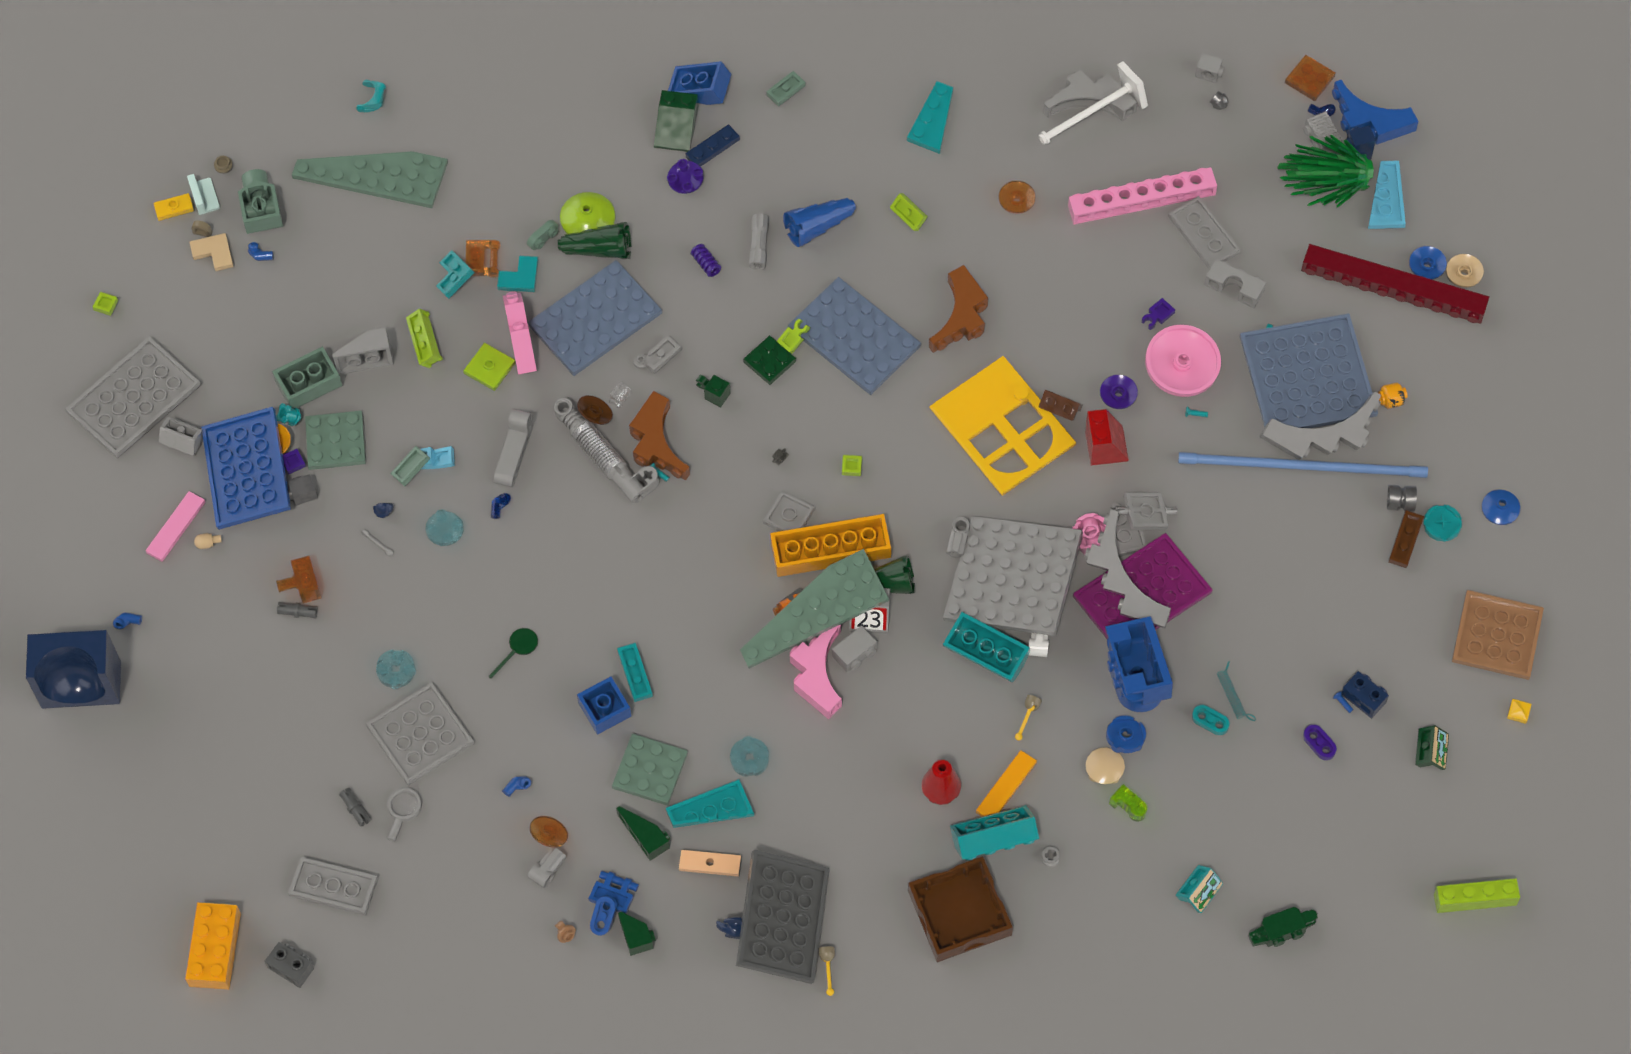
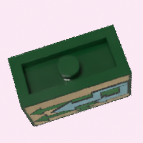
[1415,725,1449,770]

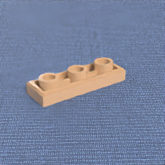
[679,850,741,877]

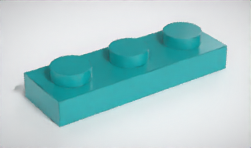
[617,643,653,702]

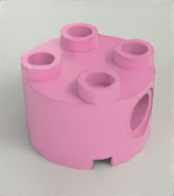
[1072,513,1106,555]

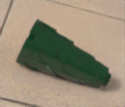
[558,222,632,259]

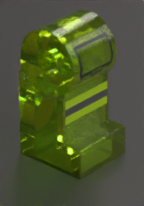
[1109,784,1147,822]

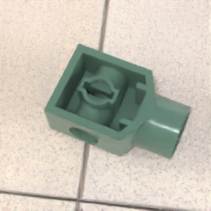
[238,169,283,234]

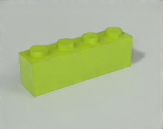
[1434,878,1520,913]

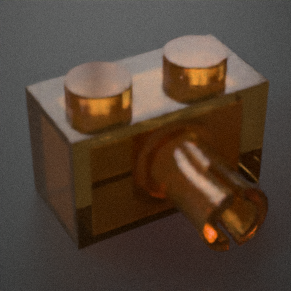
[276,556,321,604]

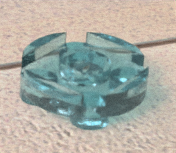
[376,650,416,690]
[730,736,769,777]

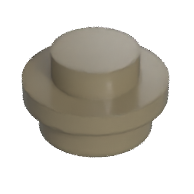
[214,155,232,173]

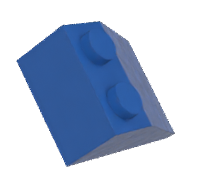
[668,61,731,105]

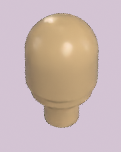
[194,533,222,549]

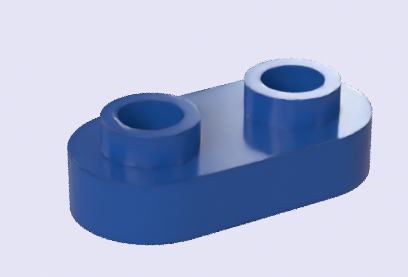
[590,895,617,936]

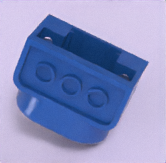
[1105,616,1173,712]

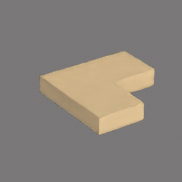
[190,233,234,271]

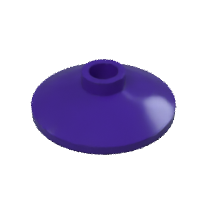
[1100,375,1138,409]

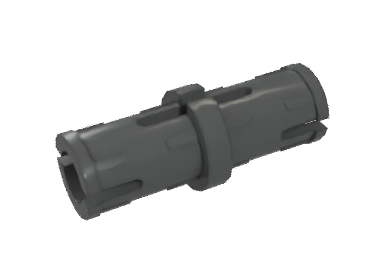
[277,602,318,619]
[339,788,371,827]

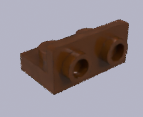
[1039,390,1083,421]

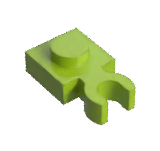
[777,319,810,353]

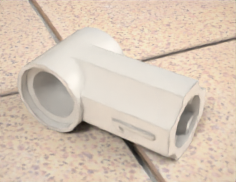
[1029,633,1049,658]

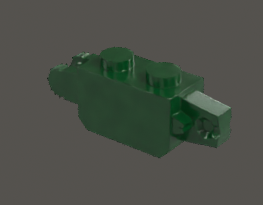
[1248,907,1318,947]

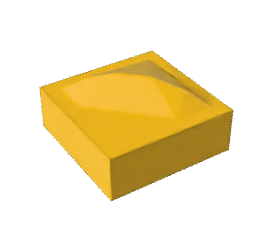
[1507,699,1532,724]

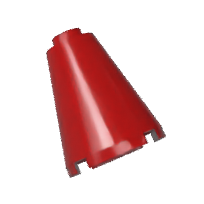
[922,760,961,805]

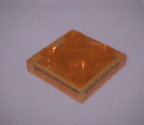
[1285,55,1336,101]

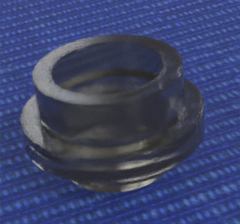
[772,448,789,466]

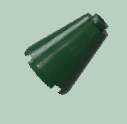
[874,556,915,594]

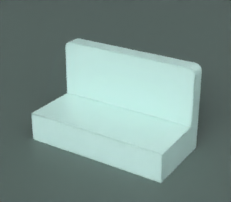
[187,174,220,215]

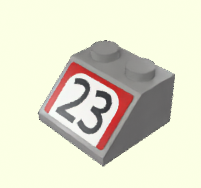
[849,588,890,634]

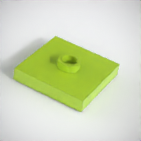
[463,343,516,391]

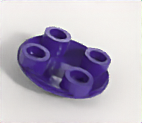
[667,159,704,194]

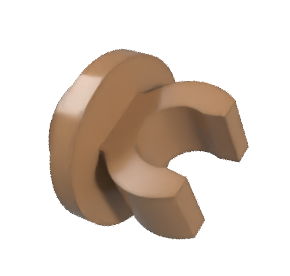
[555,921,576,943]

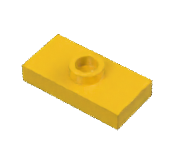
[153,193,194,221]

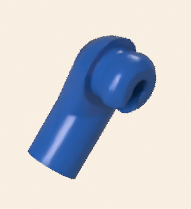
[113,613,142,629]

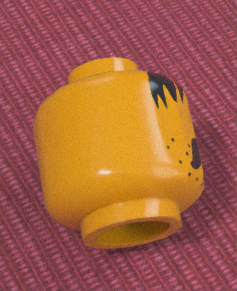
[1378,382,1408,409]

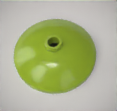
[560,192,615,234]

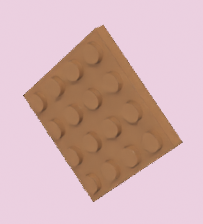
[1452,590,1544,680]

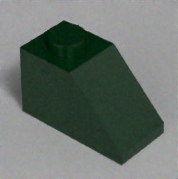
[618,912,656,956]

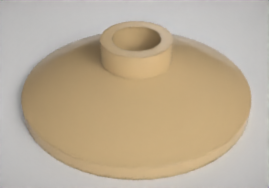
[1446,254,1484,287]

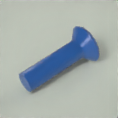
[1333,691,1354,713]

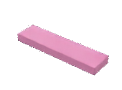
[146,491,206,562]

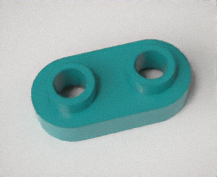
[1192,705,1230,735]

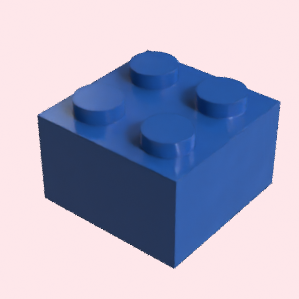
[577,677,632,735]

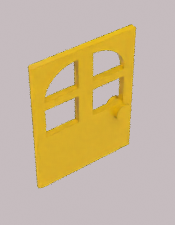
[929,356,1076,496]

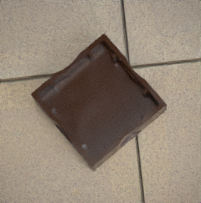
[908,856,1013,962]

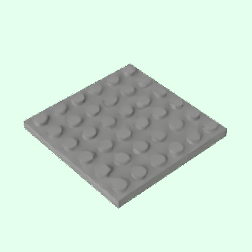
[943,516,1083,636]

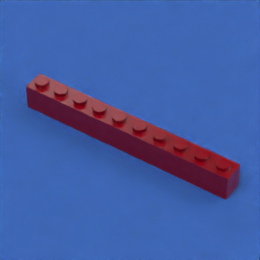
[1301,244,1490,324]

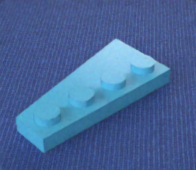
[1368,161,1406,229]

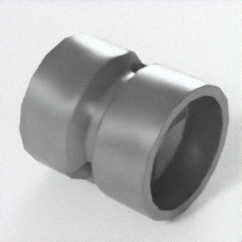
[1387,485,1417,512]

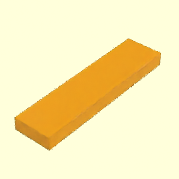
[976,750,1037,817]

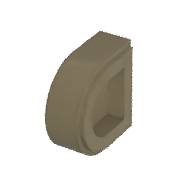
[191,220,212,237]

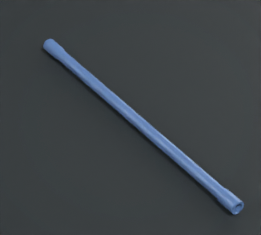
[1178,452,1428,478]

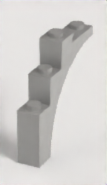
[1260,392,1381,460]
[1084,509,1171,628]

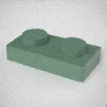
[766,71,805,107]

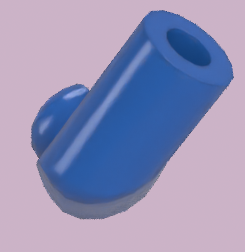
[248,242,273,261]
[502,776,531,797]

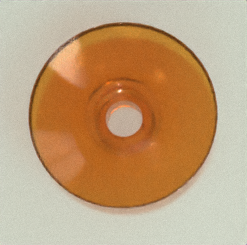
[999,181,1035,214]
[529,816,568,847]

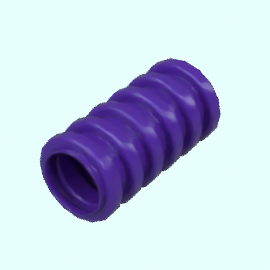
[690,244,721,277]

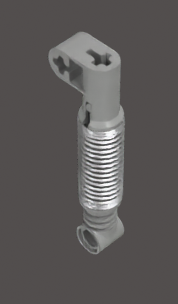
[554,398,659,503]

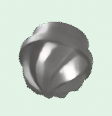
[1210,91,1228,110]

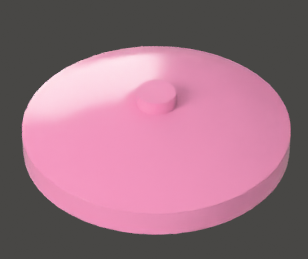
[1145,325,1221,397]

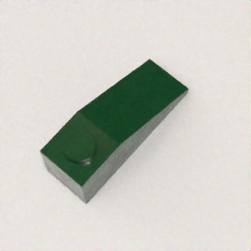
[616,806,670,861]

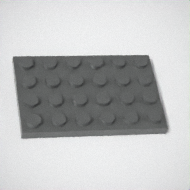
[736,849,829,984]

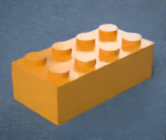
[185,902,241,990]

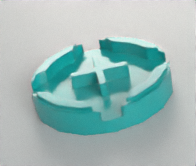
[1423,505,1462,542]

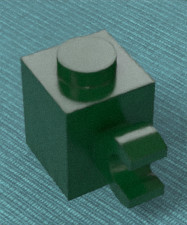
[696,375,731,408]

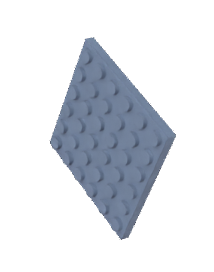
[1239,313,1378,428]

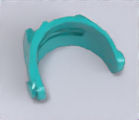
[356,79,386,113]

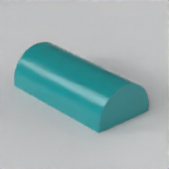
[943,612,1030,682]

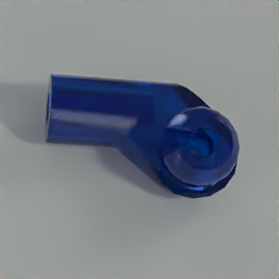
[1308,104,1336,116]
[491,493,511,519]

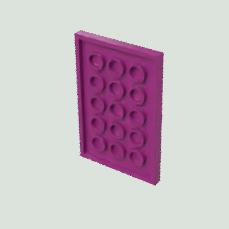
[1073,533,1213,639]

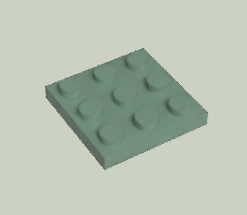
[305,410,366,470]
[612,734,688,806]

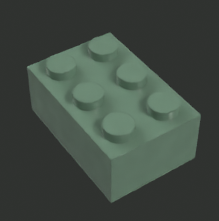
[272,346,342,408]

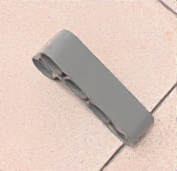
[494,409,533,487]

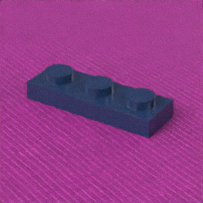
[685,124,740,167]

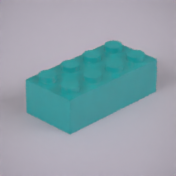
[950,805,1039,860]

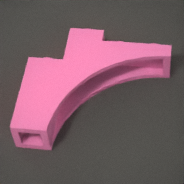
[503,291,537,374]
[790,625,842,719]

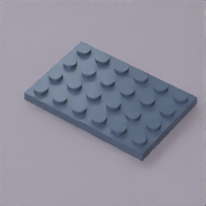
[528,260,662,376]
[788,277,921,395]

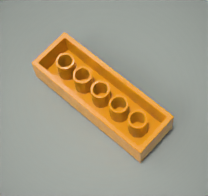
[770,514,891,577]

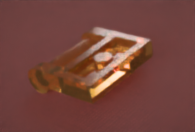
[465,240,500,278]

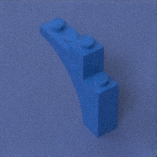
[1332,79,1419,145]

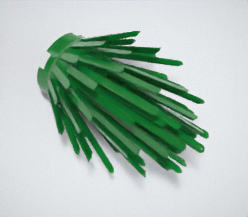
[1277,135,1374,208]

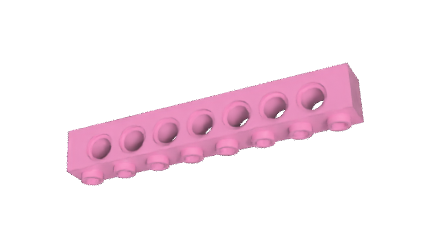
[1068,167,1217,225]

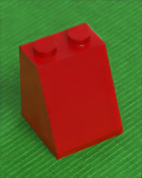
[1085,409,1129,466]

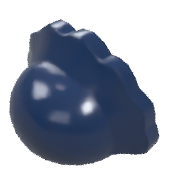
[373,503,394,518]

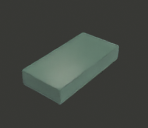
[390,446,430,487]

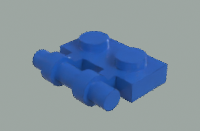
[588,871,639,914]

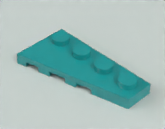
[907,81,953,154]
[666,780,754,828]

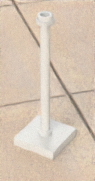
[1038,61,1148,145]

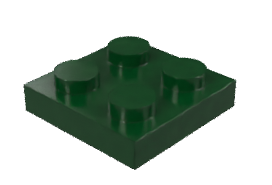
[743,335,796,385]

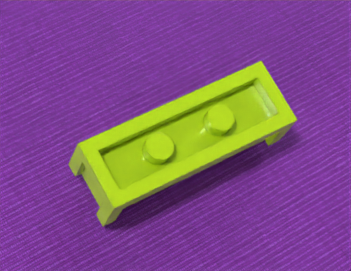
[406,309,443,368]

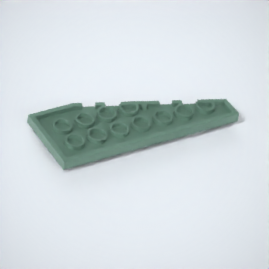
[292,151,448,208]
[740,549,889,668]

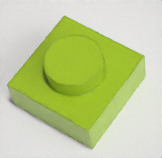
[93,292,118,316]
[842,455,862,476]

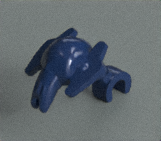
[716,917,743,939]

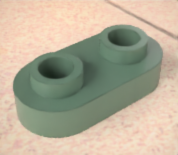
[527,220,558,250]

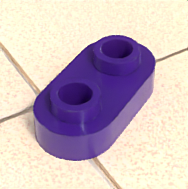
[1303,725,1337,760]

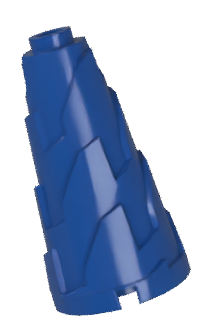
[783,198,856,247]

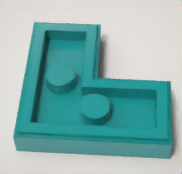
[436,250,475,299]
[497,256,538,292]

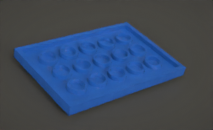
[201,406,291,530]

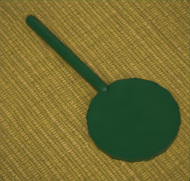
[489,628,538,678]

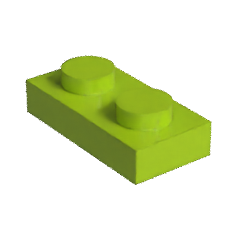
[889,193,928,231]

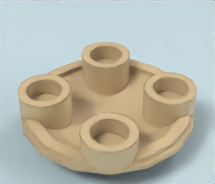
[1085,747,1125,784]

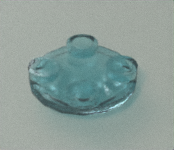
[425,509,463,546]

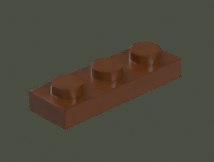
[1388,510,1424,568]

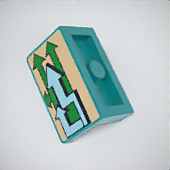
[1176,865,1223,913]

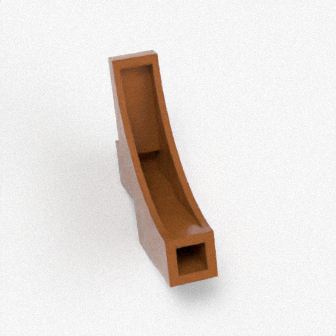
[929,265,988,353]
[629,391,690,480]

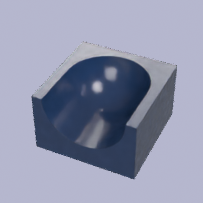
[26,630,121,709]

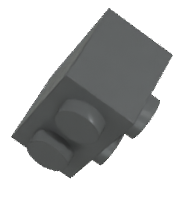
[264,942,314,988]

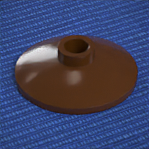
[577,395,613,425]

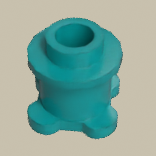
[276,403,301,426]

